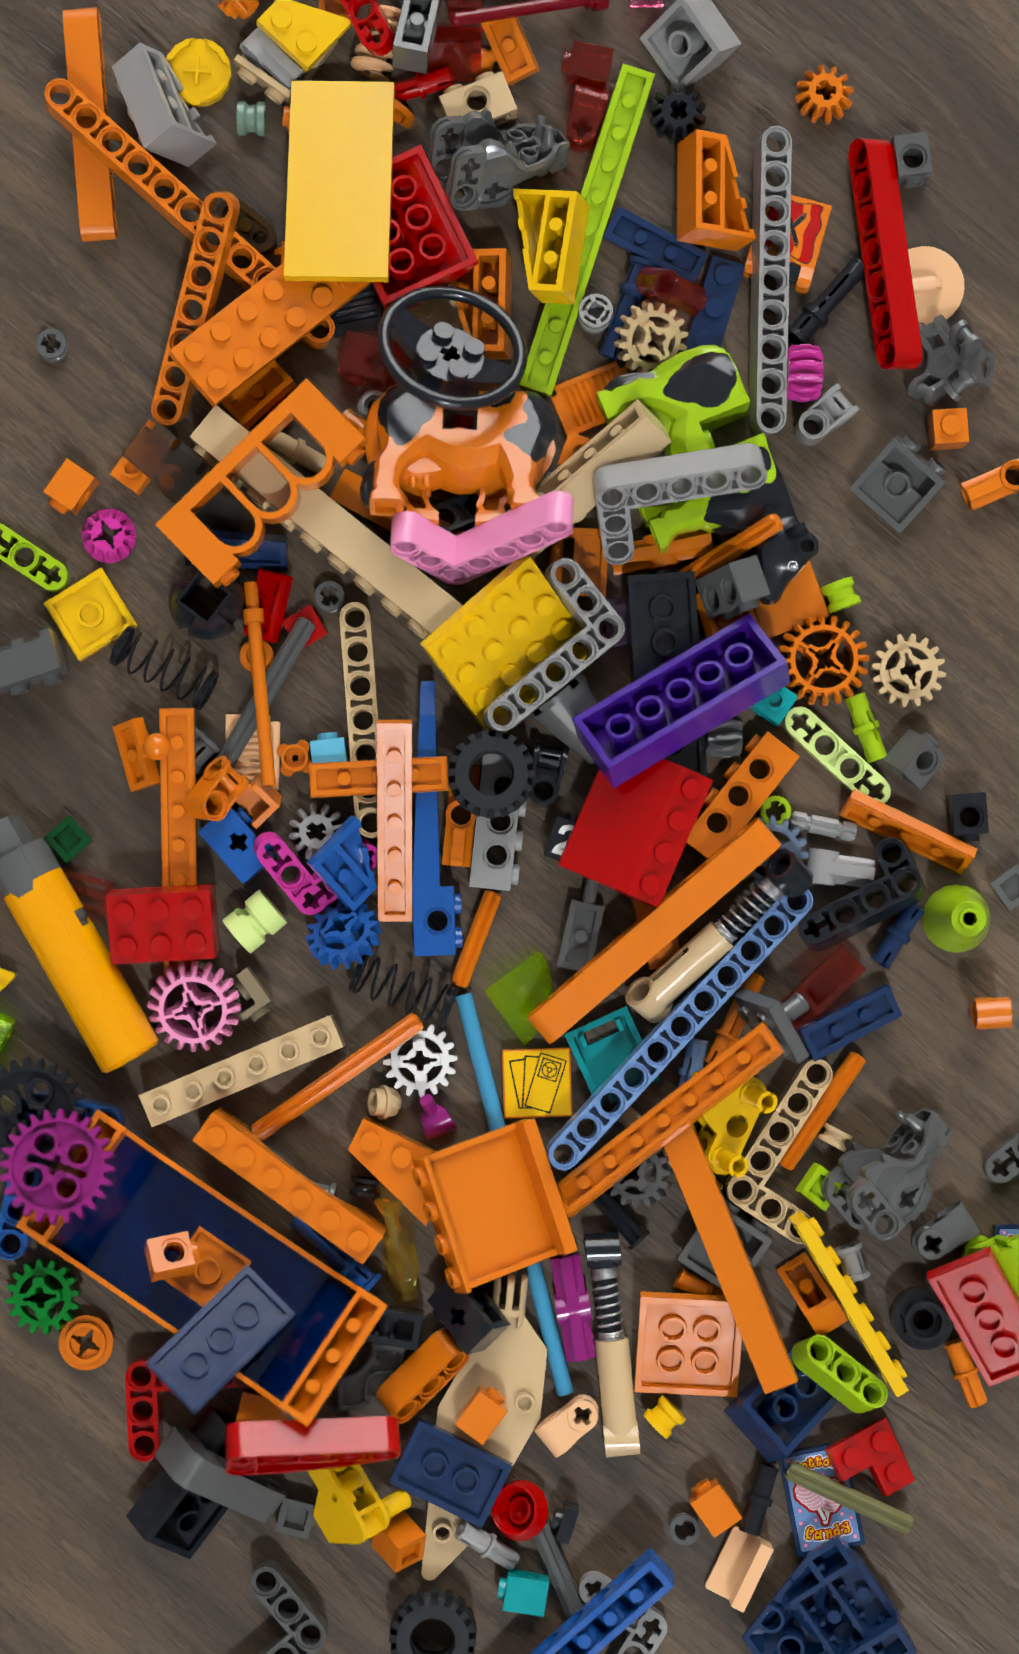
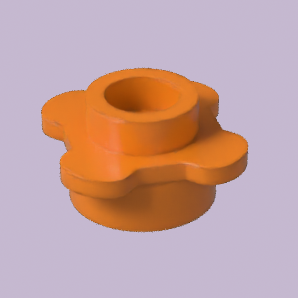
[277,740,312,777]

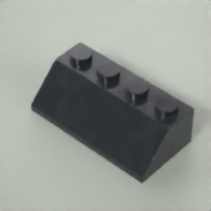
[126,1405,236,1559]

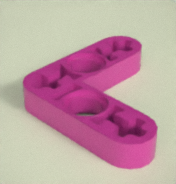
[253,832,378,915]

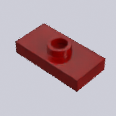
[243,568,294,643]

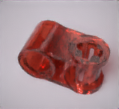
[566,81,611,153]

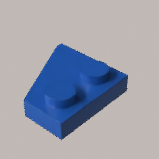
[307,816,377,911]

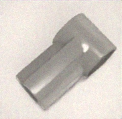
[239,27,309,91]
[807,848,876,888]

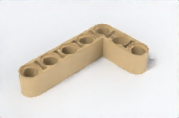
[725,1058,832,1244]

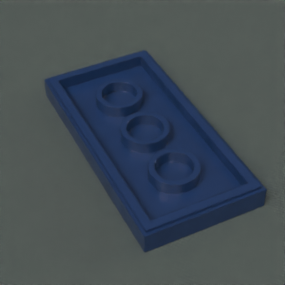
[145,1265,296,1415]

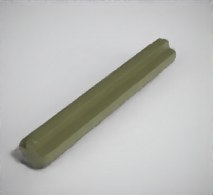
[784,1461,914,1534]

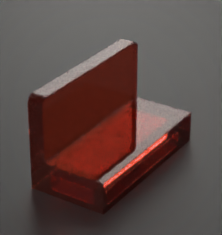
[414,27,483,81]

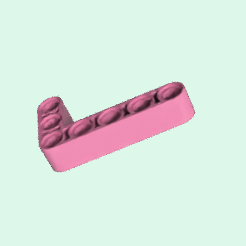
[390,491,574,585]

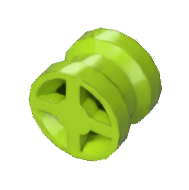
[820,576,862,614]

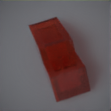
[779,945,866,1034]

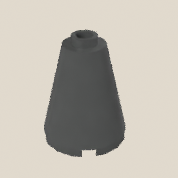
[529,671,598,765]

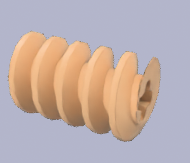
[350,5,401,82]

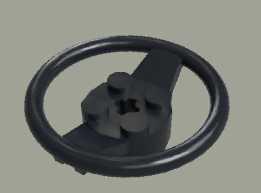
[377,285,527,410]

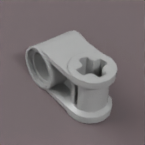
[794,383,860,446]

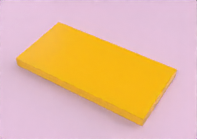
[284,81,395,282]

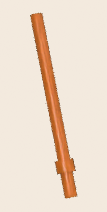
[243,581,276,787]

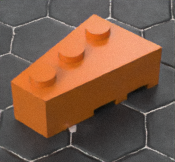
[677,129,756,252]
[449,248,513,359]
[348,1116,436,1226]

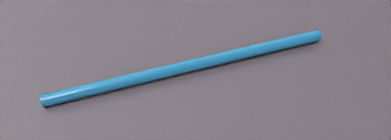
[455,992,574,1396]

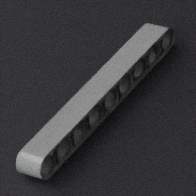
[748,126,792,436]

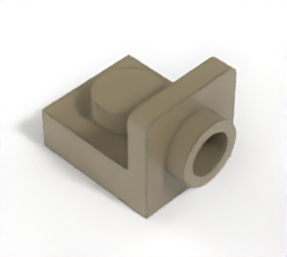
[236,967,273,1022]

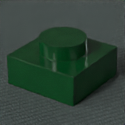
[44,815,93,864]

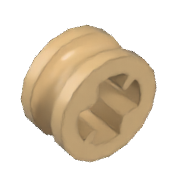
[818,1122,852,1152]

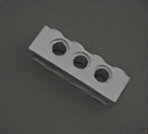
[469,754,527,891]

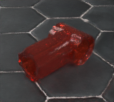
[636,267,707,317]

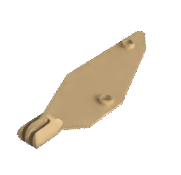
[421,1273,547,1581]

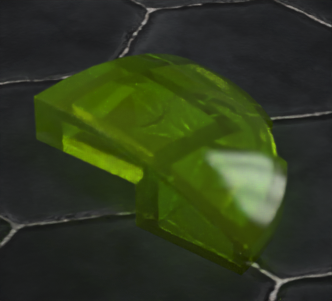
[484,950,552,1045]

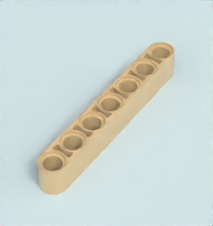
[339,602,380,839]

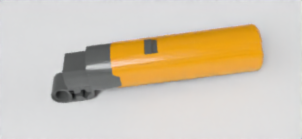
[0,813,159,1073]

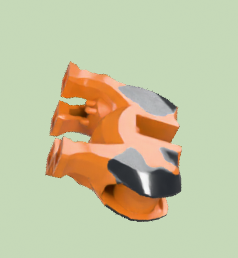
[360,384,556,527]

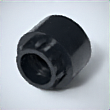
[889,1286,953,1350]

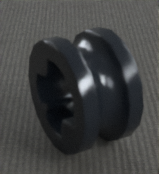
[349,1176,381,1198]

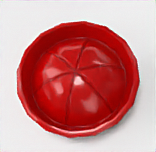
[491,1480,548,1541]

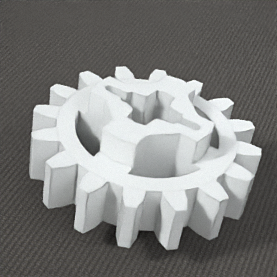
[383,1024,458,1098]

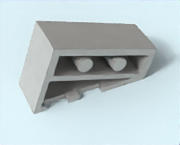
[112,43,217,167]

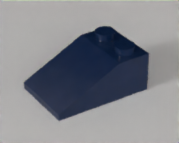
[723,1336,842,1462]

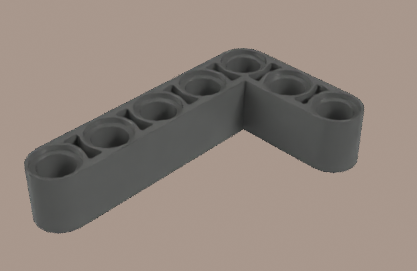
[250,1559,328,1654]

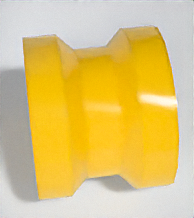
[643,1394,686,1439]

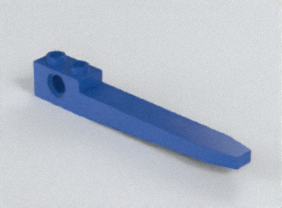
[412,681,463,956]

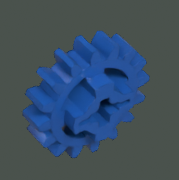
[306,901,382,970]

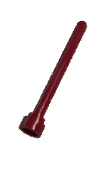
[450,0,609,27]

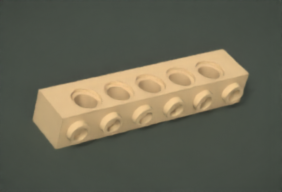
[139,1014,346,1127]

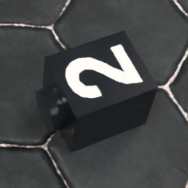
[544,813,578,861]

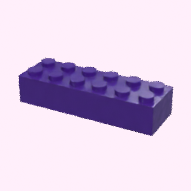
[572,613,790,789]

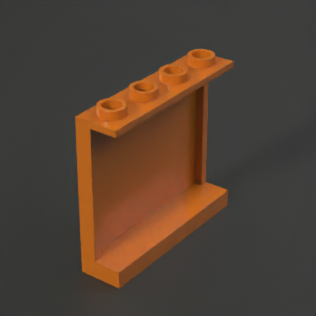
[412,1118,578,1294]

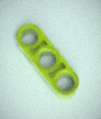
[791,1335,888,1413]

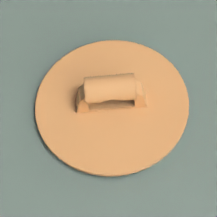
[908,246,964,325]

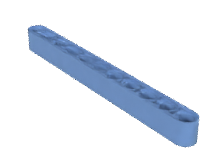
[545,889,813,1170]

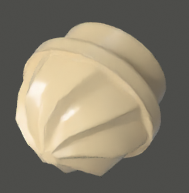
[367,1085,402,1120]

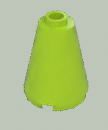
[922,884,991,953]

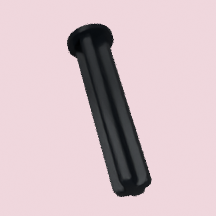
[567,1160,650,1250]

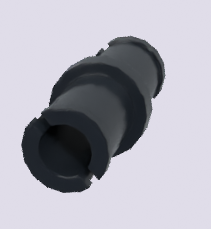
[739,1462,779,1536]

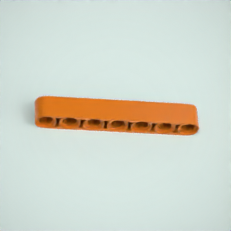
[62,7,118,242]
[151,191,240,426]

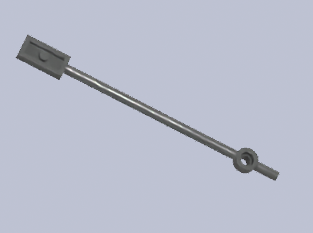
[557,569,668,971]

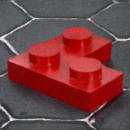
[824,1417,915,1497]

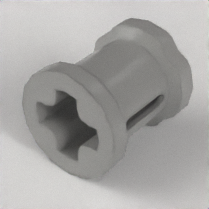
[833,1241,871,1283]

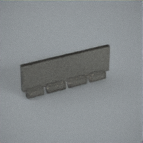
[122,422,254,532]

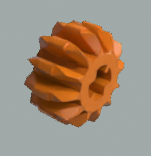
[795,64,853,125]

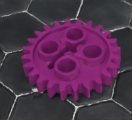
[0,1109,116,1225]

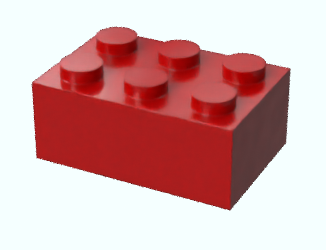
[106,884,220,964]

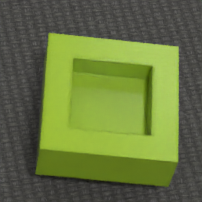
[795,1162,843,1211]

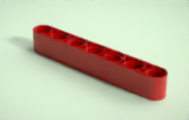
[848,138,922,370]

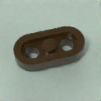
[216,198,277,255]

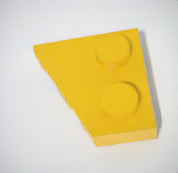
[256,0,352,72]

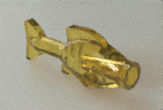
[374,1197,419,1302]

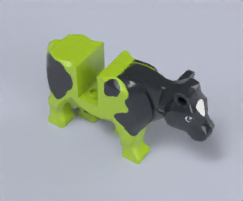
[596,345,819,605]

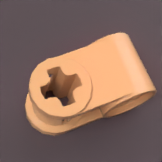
[533,1394,599,1458]

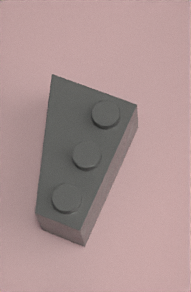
[0,628,71,696]

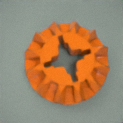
[58,1314,115,1370]

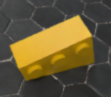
[513,189,590,305]

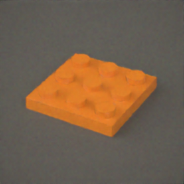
[634,1291,742,1397]

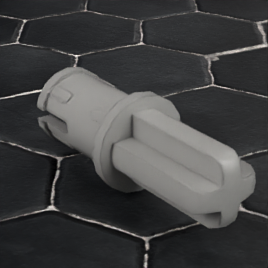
[454,1520,520,1570]

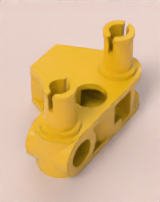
[691,1072,778,1178]
[308,1465,411,1545]

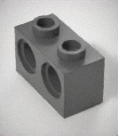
[695,555,770,621]

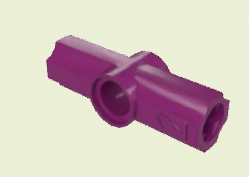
[551,1253,595,1362]

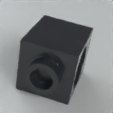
[946,792,989,842]

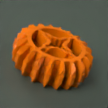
[778,614,869,707]

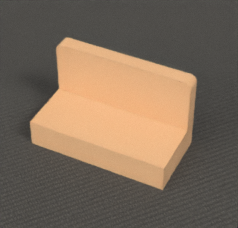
[705,1525,774,1613]

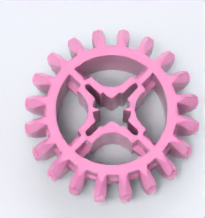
[147,960,241,1053]

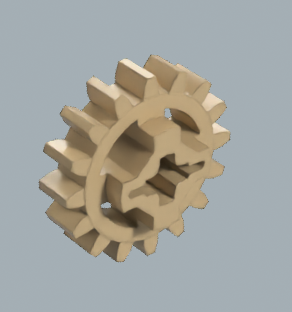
[613,301,688,373]
[870,633,946,708]

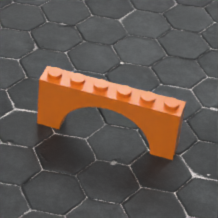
[192,1106,387,1265]

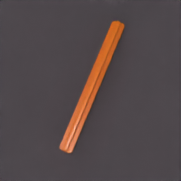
[251,1013,424,1140]

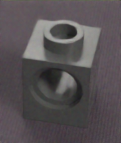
[890,131,933,188]
[883,729,947,790]

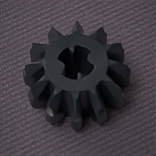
[649,84,706,144]

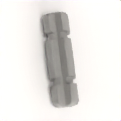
[790,811,857,841]

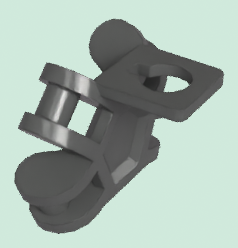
[907,314,995,407]

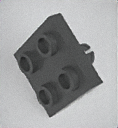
[734,988,809,1064]

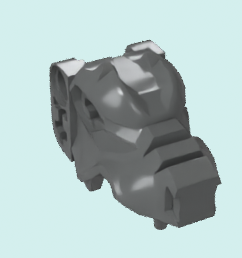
[426,108,570,211]
[821,1108,952,1241]

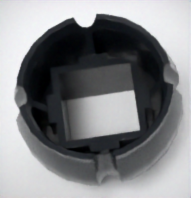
[168,564,246,640]

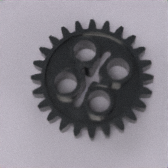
[0,1057,88,1171]

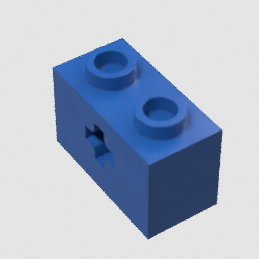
[198,806,277,884]

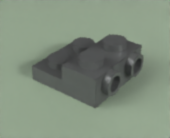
[849,434,948,533]
[677,1197,773,1289]

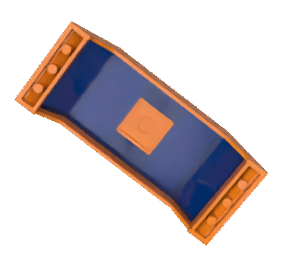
[16,1109,388,1427]

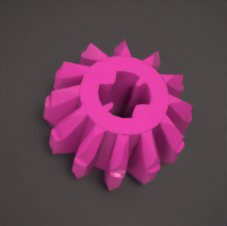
[787,344,824,402]

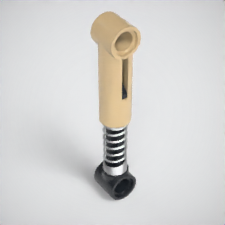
[625,850,813,1023]
[584,1231,640,1458]

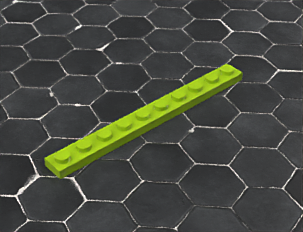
[519,64,655,398]

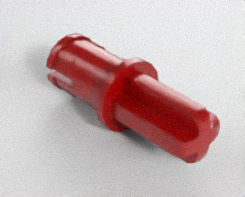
[394,66,455,102]

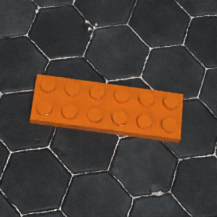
[168,262,370,408]

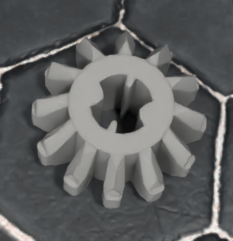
[288,803,342,860]

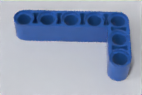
[0,1091,125,1260]

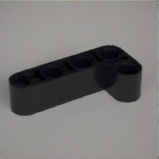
[798,837,925,952]

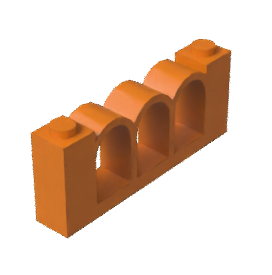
[155,378,367,589]

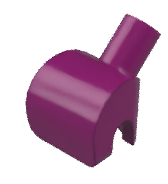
[420,1095,458,1141]

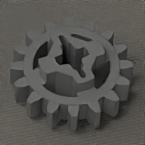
[610,1146,674,1208]

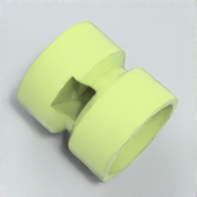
[222,889,288,954]

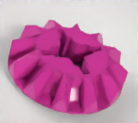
[81,508,136,563]

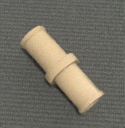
[266,432,326,474]

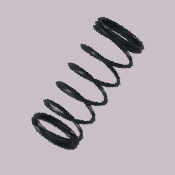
[109,626,219,711]
[348,954,459,1028]

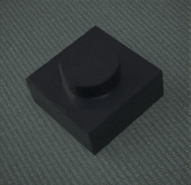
[551,1500,579,1545]

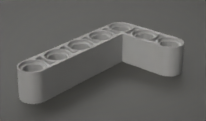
[593,443,767,565]
[482,558,625,732]

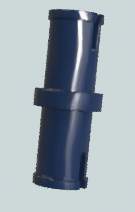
[870,904,925,970]

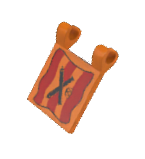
[743,195,832,294]

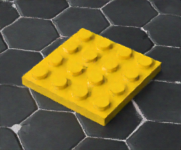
[420,555,587,733]

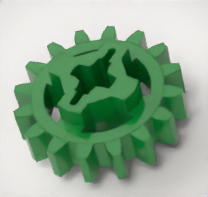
[5,1258,82,1335]

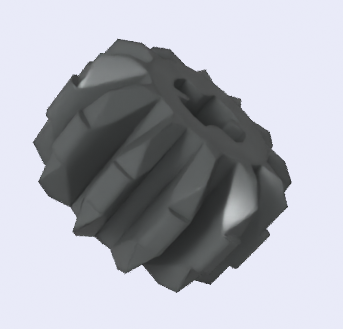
[705,713,743,759]

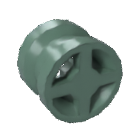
[236,101,267,136]

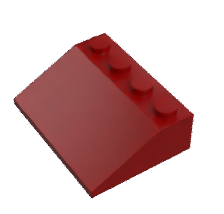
[371,145,478,311]
[557,759,713,908]

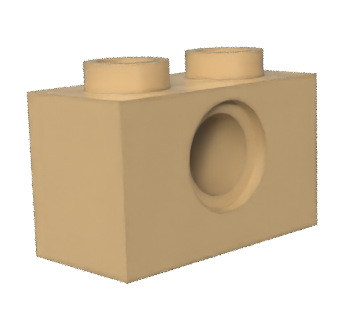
[439,71,517,132]

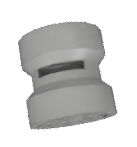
[578,294,613,334]

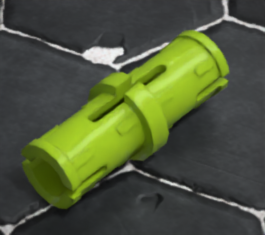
[844,692,887,763]

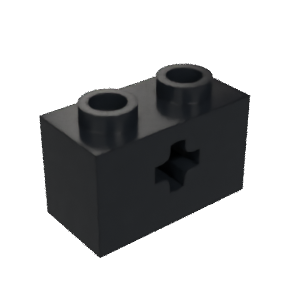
[427,1280,511,1355]
[365,1303,424,1351]

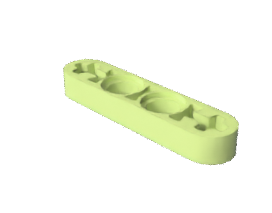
[783,706,891,804]

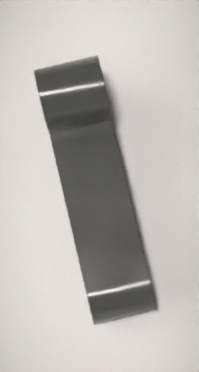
[154,1425,287,1524]

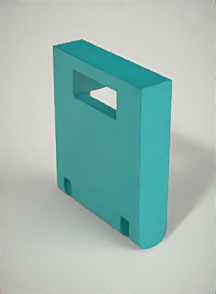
[564,1005,660,1107]

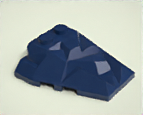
[742,1534,917,1654]

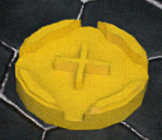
[166,38,232,108]

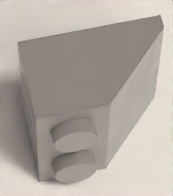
[639,0,742,93]

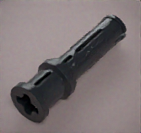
[788,257,865,345]

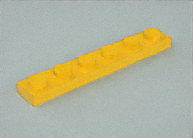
[789,1211,909,1398]

